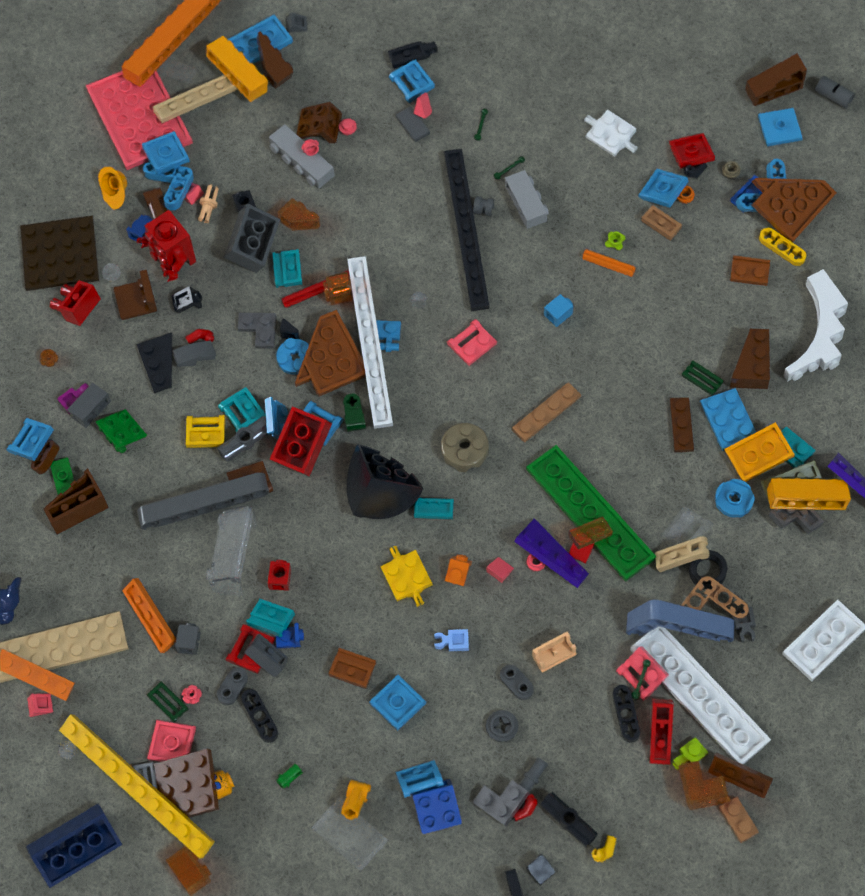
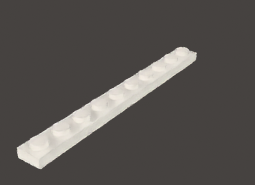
[347,256,393,429]

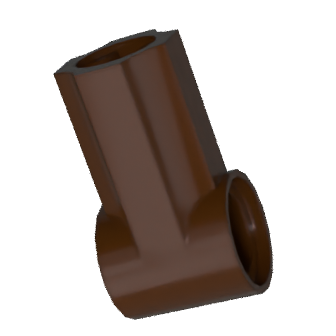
[143,187,167,219]

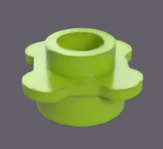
[605,231,625,250]

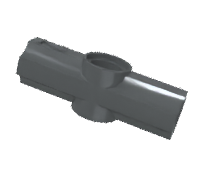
[217,416,267,462]

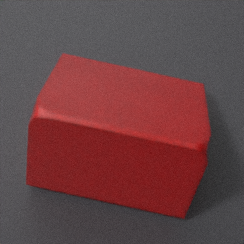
[569,535,594,564]

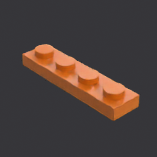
[122,578,176,653]
[0,649,75,701]

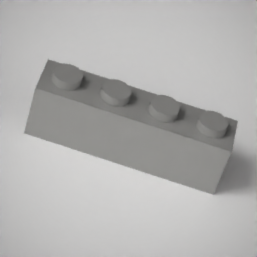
[269,124,335,189]

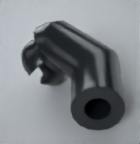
[684,163,707,179]

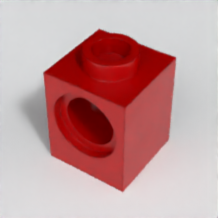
[268,560,291,591]

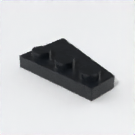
[137,332,173,393]

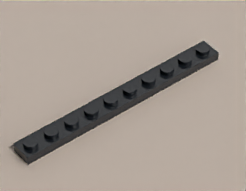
[444,149,490,311]

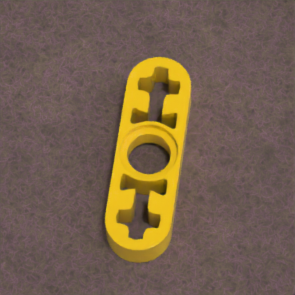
[759,228,806,266]

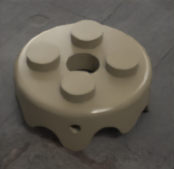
[441,423,489,472]

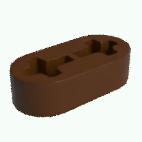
[31,439,60,475]

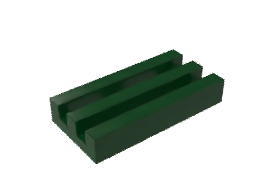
[681,360,724,396]
[147,681,189,723]

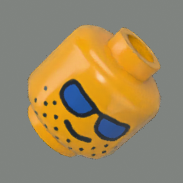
[214,770,235,800]

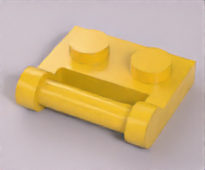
[186,415,226,448]

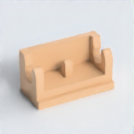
[532,631,577,673]

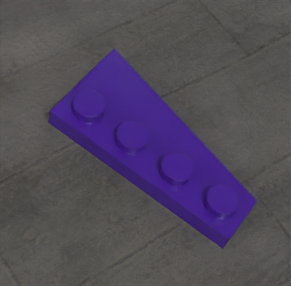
[828,452,865,498]
[514,518,589,588]

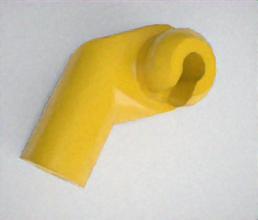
[591,836,617,862]

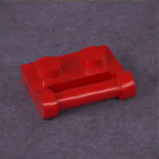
[225,624,275,674]

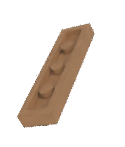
[512,382,581,443]

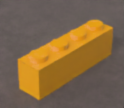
[206,36,268,102]
[767,478,851,510]

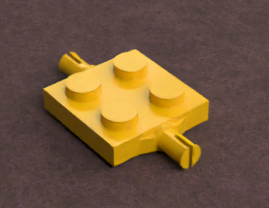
[380,546,433,607]

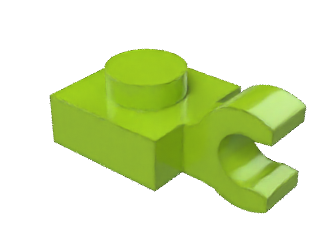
[672,737,709,770]

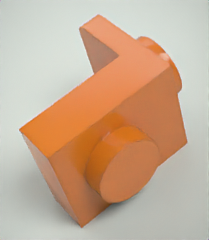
[445,554,472,586]

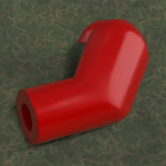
[185,328,215,344]
[514,794,538,822]

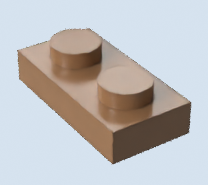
[641,205,682,241]
[719,797,759,843]

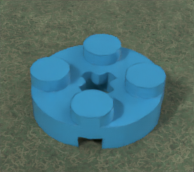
[276,338,309,375]
[715,479,755,518]

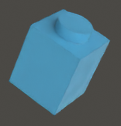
[544,294,573,327]

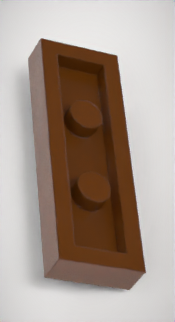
[670,397,694,452]
[708,752,773,799]

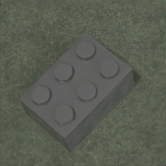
[224,204,280,273]

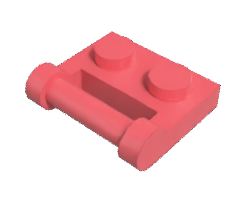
[447,319,497,366]
[616,646,669,701]

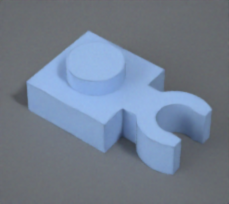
[434,629,469,651]

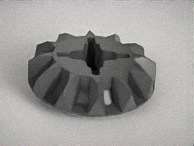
[486,710,518,742]

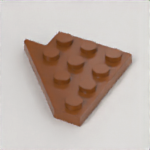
[752,178,837,242]
[295,310,366,397]

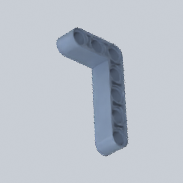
[626,600,734,642]

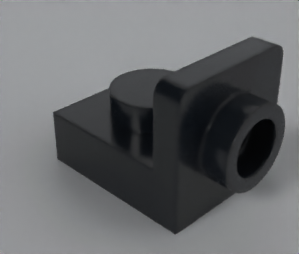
[171,286,202,313]

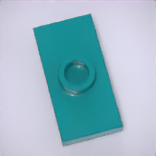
[414,498,454,519]

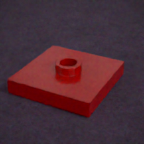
[669,133,715,169]

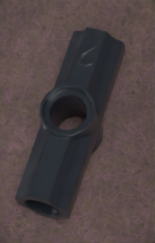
[540,791,598,847]

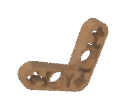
[681,576,749,619]

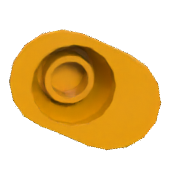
[98,166,127,210]

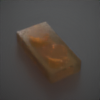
[568,516,613,550]

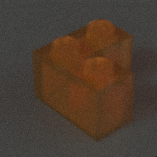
[678,761,730,810]

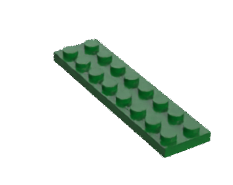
[526,445,656,582]

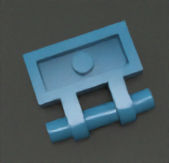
[376,320,401,352]

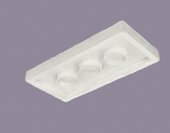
[782,600,865,681]

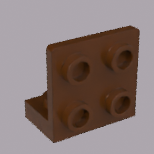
[296,102,342,144]
[114,269,157,320]

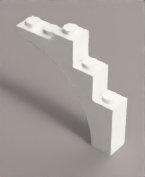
[783,269,848,382]

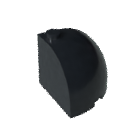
[346,444,423,519]

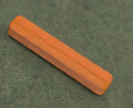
[583,249,636,277]

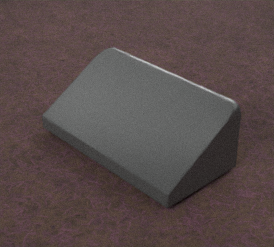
[245,633,289,677]

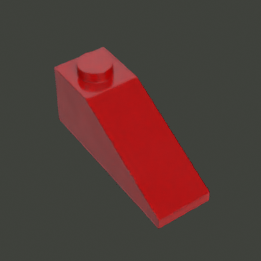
[650,699,674,765]

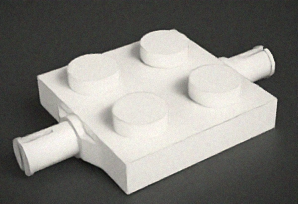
[584,110,638,157]

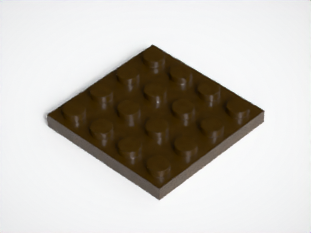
[20,215,99,291]

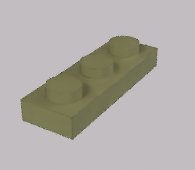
[761,460,822,500]

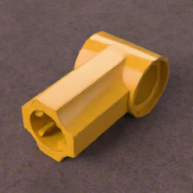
[341,779,371,820]

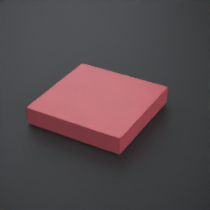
[147,720,196,762]

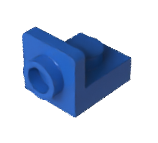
[276,623,304,649]

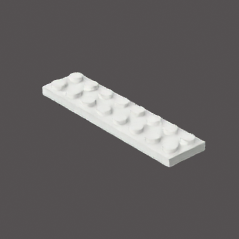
[630,627,771,765]

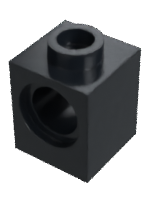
[232,190,256,214]

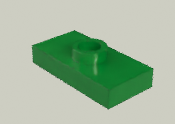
[50,457,74,495]

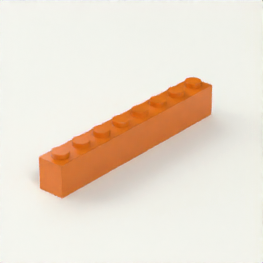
[122,0,221,87]

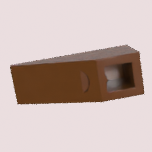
[256,31,294,89]

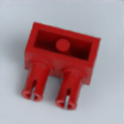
[50,280,101,326]

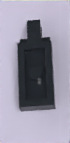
[388,41,438,69]

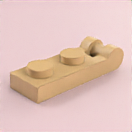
[655,536,709,572]

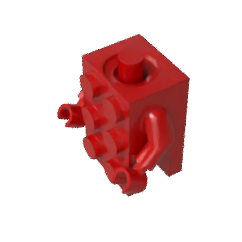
[137,210,196,282]

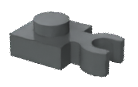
[732,606,756,643]

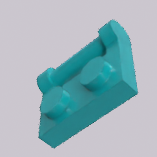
[218,387,266,432]

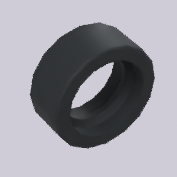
[689,550,728,590]

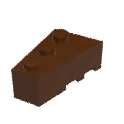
[745,53,807,106]
[730,328,770,389]
[44,468,109,534]

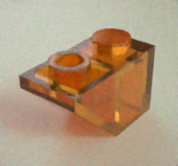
[277,198,320,231]

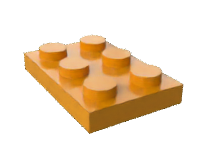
[724,422,795,482]

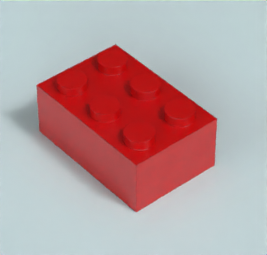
[270,406,332,477]

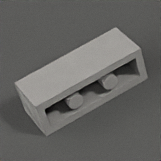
[505,170,549,229]

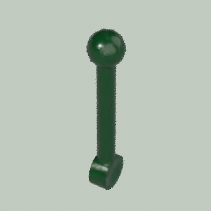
[474,108,488,141]
[494,156,525,180]
[632,659,651,699]

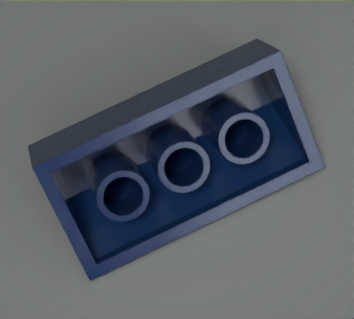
[26,803,122,888]

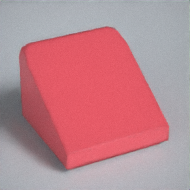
[414,93,432,118]
[180,183,204,205]
[486,557,514,583]
[27,694,53,717]

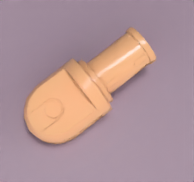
[198,184,219,223]

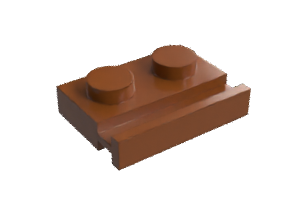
[730,255,770,286]
[328,648,376,689]

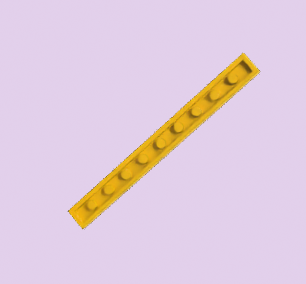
[59,714,215,858]

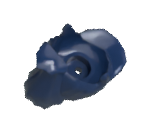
[0,577,22,625]

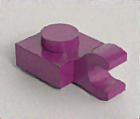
[57,383,89,415]

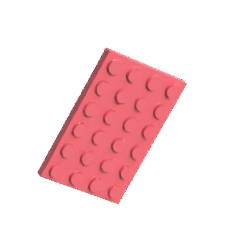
[86,71,193,170]

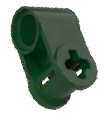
[343,393,366,432]

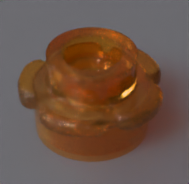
[40,349,58,367]

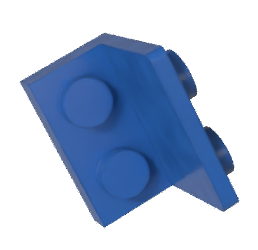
[412,779,462,834]

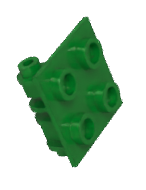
[96,409,148,453]

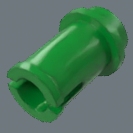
[276,764,303,789]

